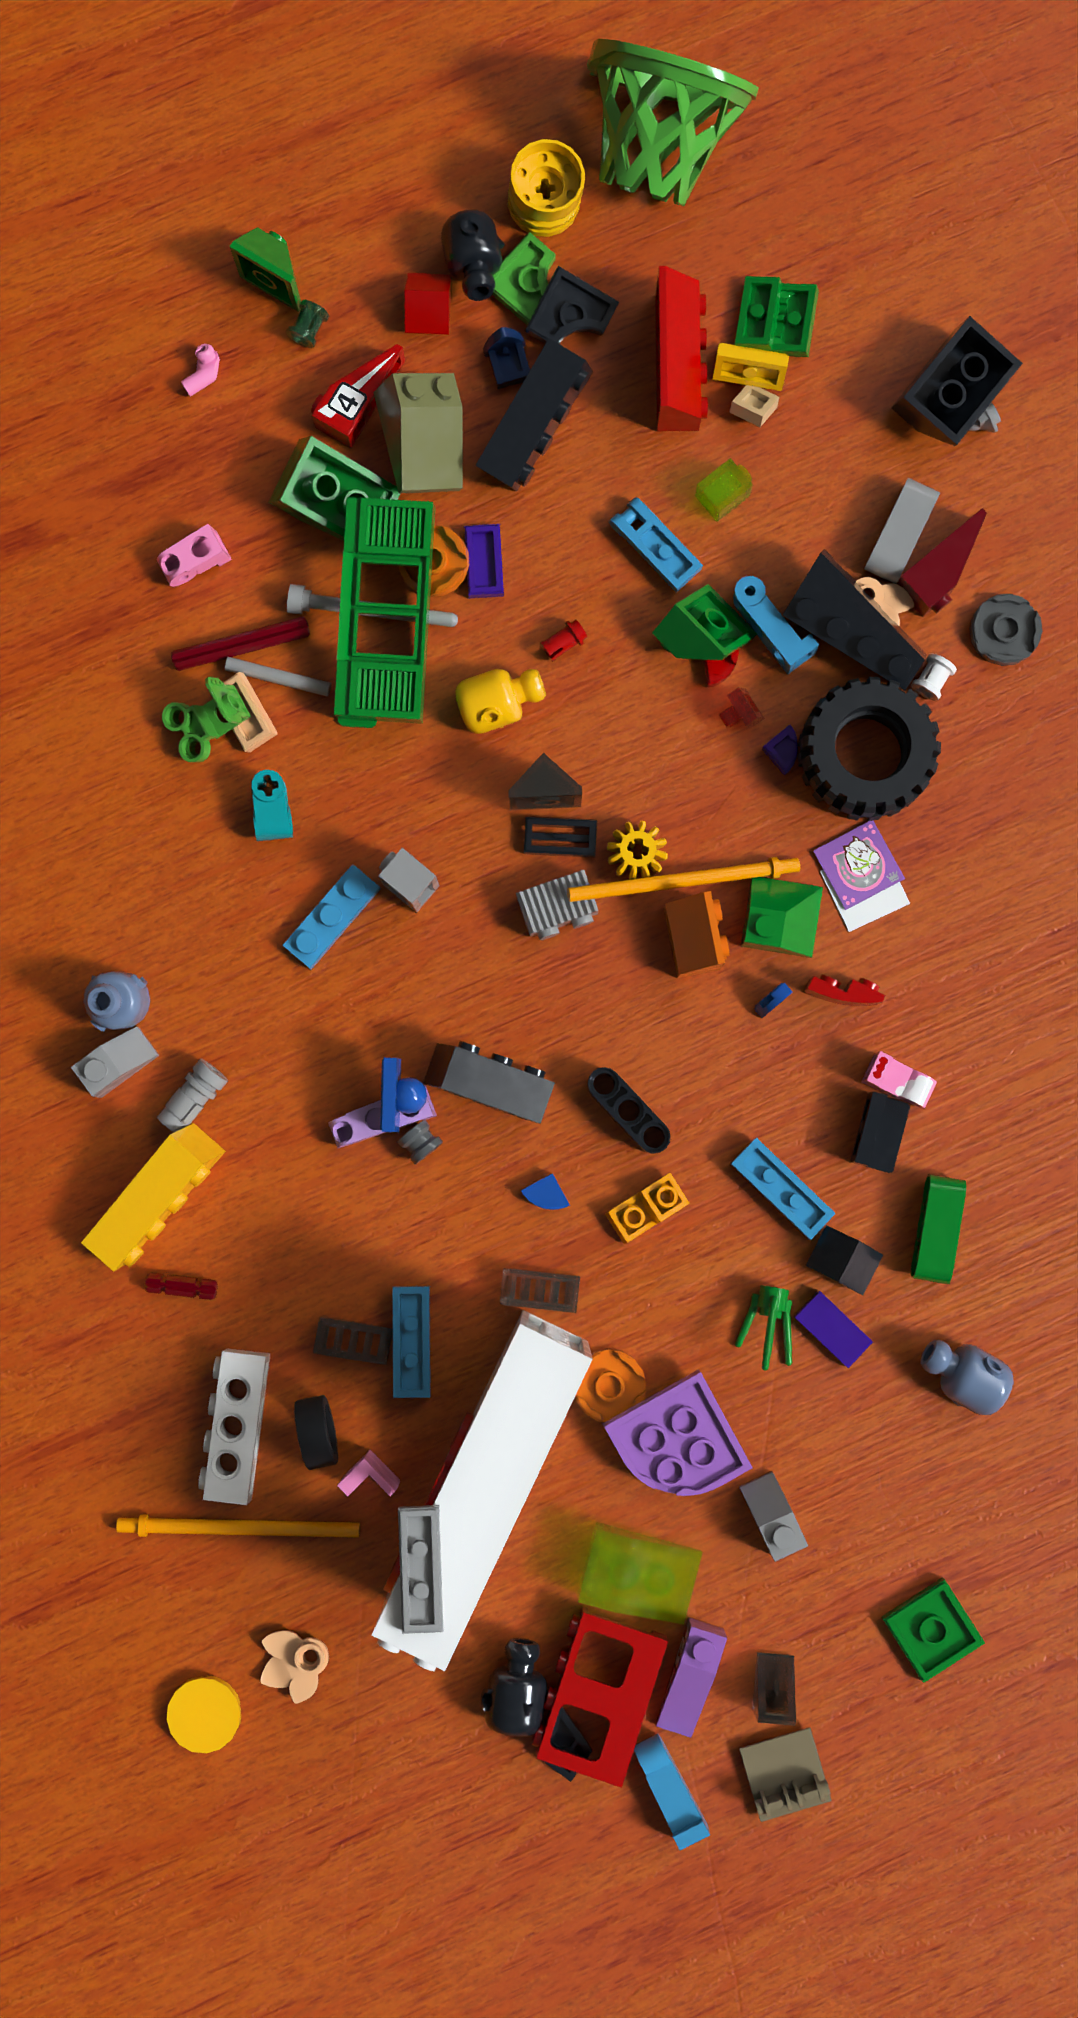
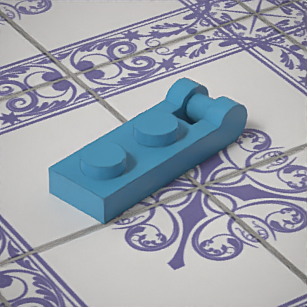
[609,497,703,593]

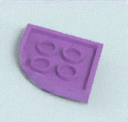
[603,1370,753,1496]

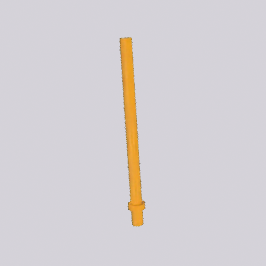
[567,857,800,902]
[116,1514,360,1538]

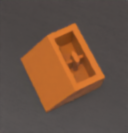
[663,891,730,978]

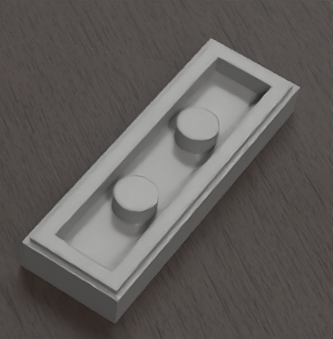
[398,1505,444,1634]

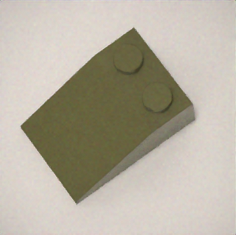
[373,373,463,493]

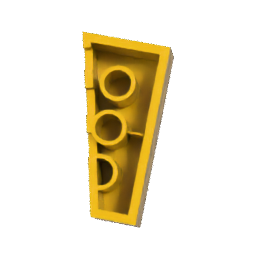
[81,1123,226,1272]

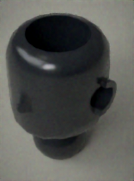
[441,210,505,301]
[481,1638,548,1736]

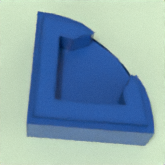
[754,983,793,1018]
[521,1173,570,1210]

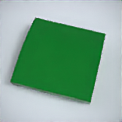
[735,276,819,357]

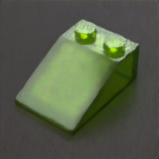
[577,1522,703,1624]

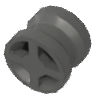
[397,1120,443,1165]

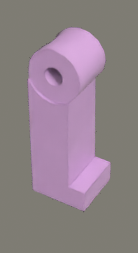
[328,1085,437,1148]

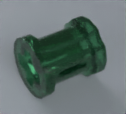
[286,300,330,348]

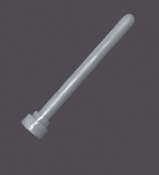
[287,584,458,627]

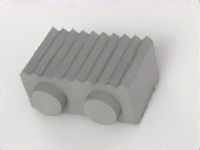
[516,870,599,940]

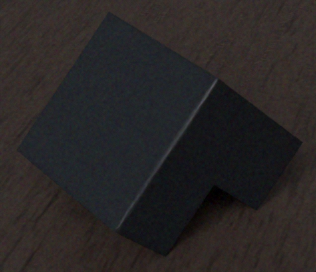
[806,1225,883,1295]

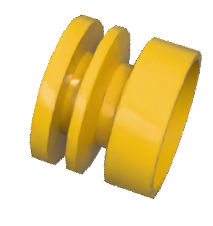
[507,139,585,237]

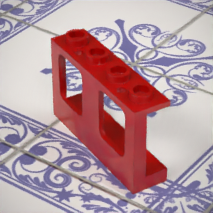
[531,1606,668,1788]

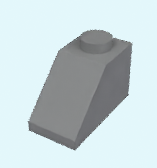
[71,1026,159,1098]
[739,1472,808,1562]

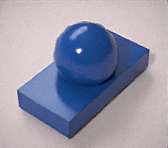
[380,1057,427,1132]

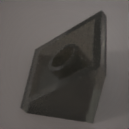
[508,753,582,811]

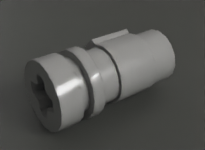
[157,1058,228,1132]

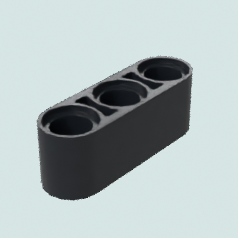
[587,1067,671,1154]

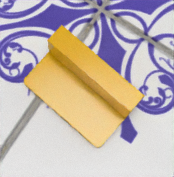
[713,343,789,391]

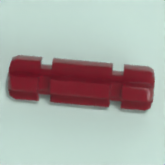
[145,1273,218,1300]

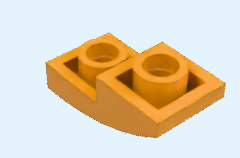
[605,1173,690,1244]

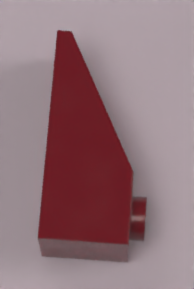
[897,508,987,617]

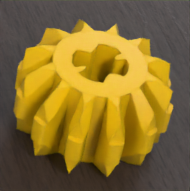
[607,821,668,880]

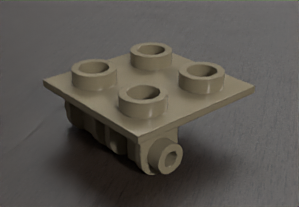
[739,1727,832,1822]

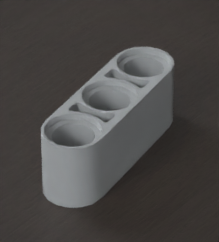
[864,478,940,584]

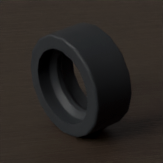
[294,1395,338,1470]

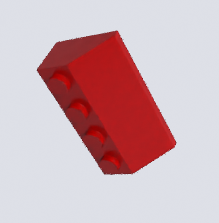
[655,266,708,431]

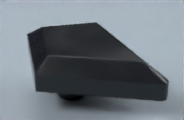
[543,1706,593,1782]

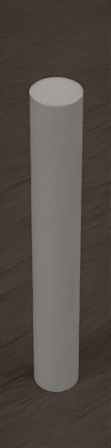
[225,657,331,697]

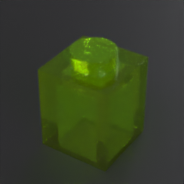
[695,458,753,522]

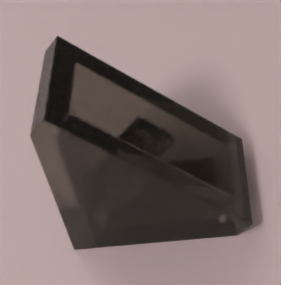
[752,1652,796,1726]

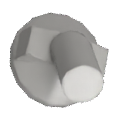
[969,403,1001,433]

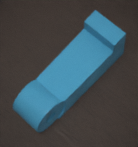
[733,576,819,674]
[634,1734,710,1850]

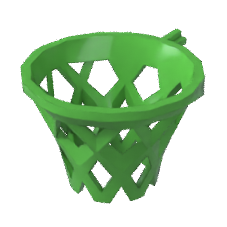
[587,39,759,206]

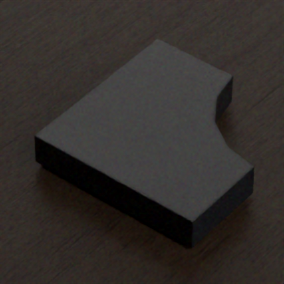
[524,266,619,344]

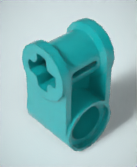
[251,770,293,841]

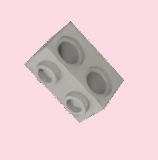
[379,848,440,913]

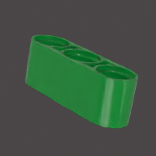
[911,1174,966,1285]

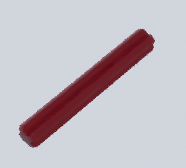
[171,617,310,671]

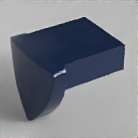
[483,327,530,389]

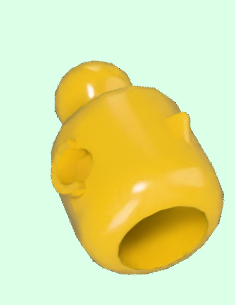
[455,669,546,734]

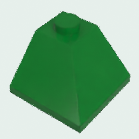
[229,227,302,312]
[652,584,757,660]
[741,877,823,958]

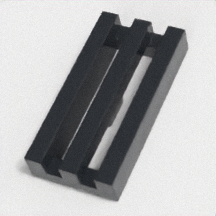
[524,817,597,858]

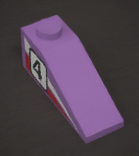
[655,1617,727,1738]

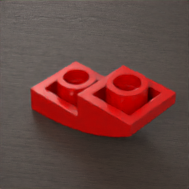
[803,974,886,1006]

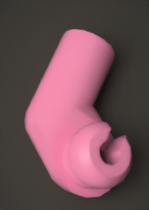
[181,344,220,397]

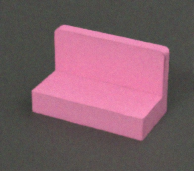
[337,1450,400,1496]

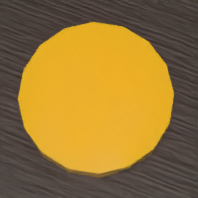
[166,1676,241,1754]

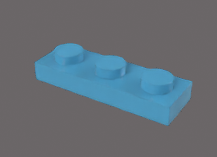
[283,864,381,970]
[730,1137,836,1240]
[392,1286,431,1398]

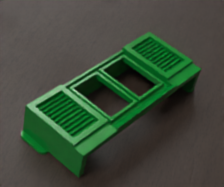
[334,497,436,728]

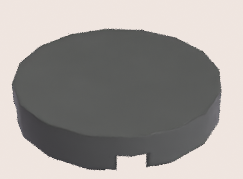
[969,594,1043,666]

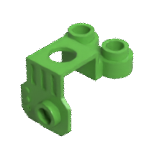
[162,677,251,763]

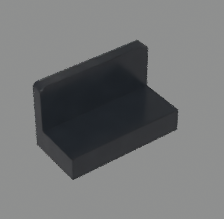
[850,1091,910,1173]

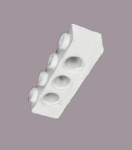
[198,1348,270,1505]

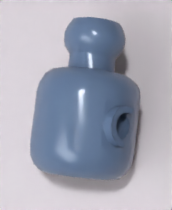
[83,971,151,1032]
[920,1340,1014,1415]

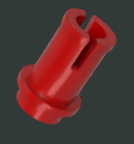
[540,619,588,662]

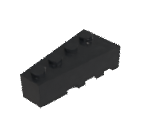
[476,338,593,491]
[783,549,927,691]

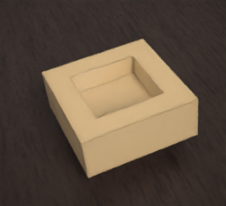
[730,385,779,427]

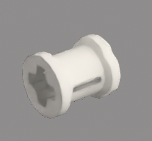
[911,653,957,701]

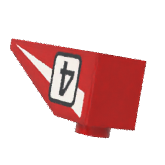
[311,344,405,449]

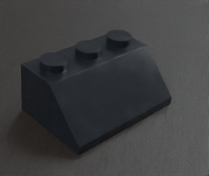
[891,316,1023,446]

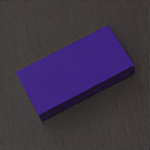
[464,524,504,599]
[794,1290,873,1368]

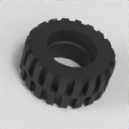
[797,677,941,821]

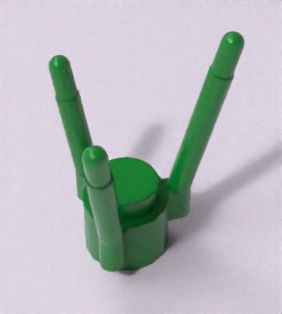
[735,1285,792,1371]

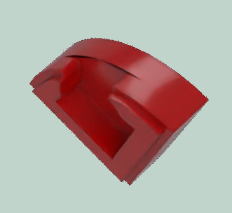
[703,649,739,688]

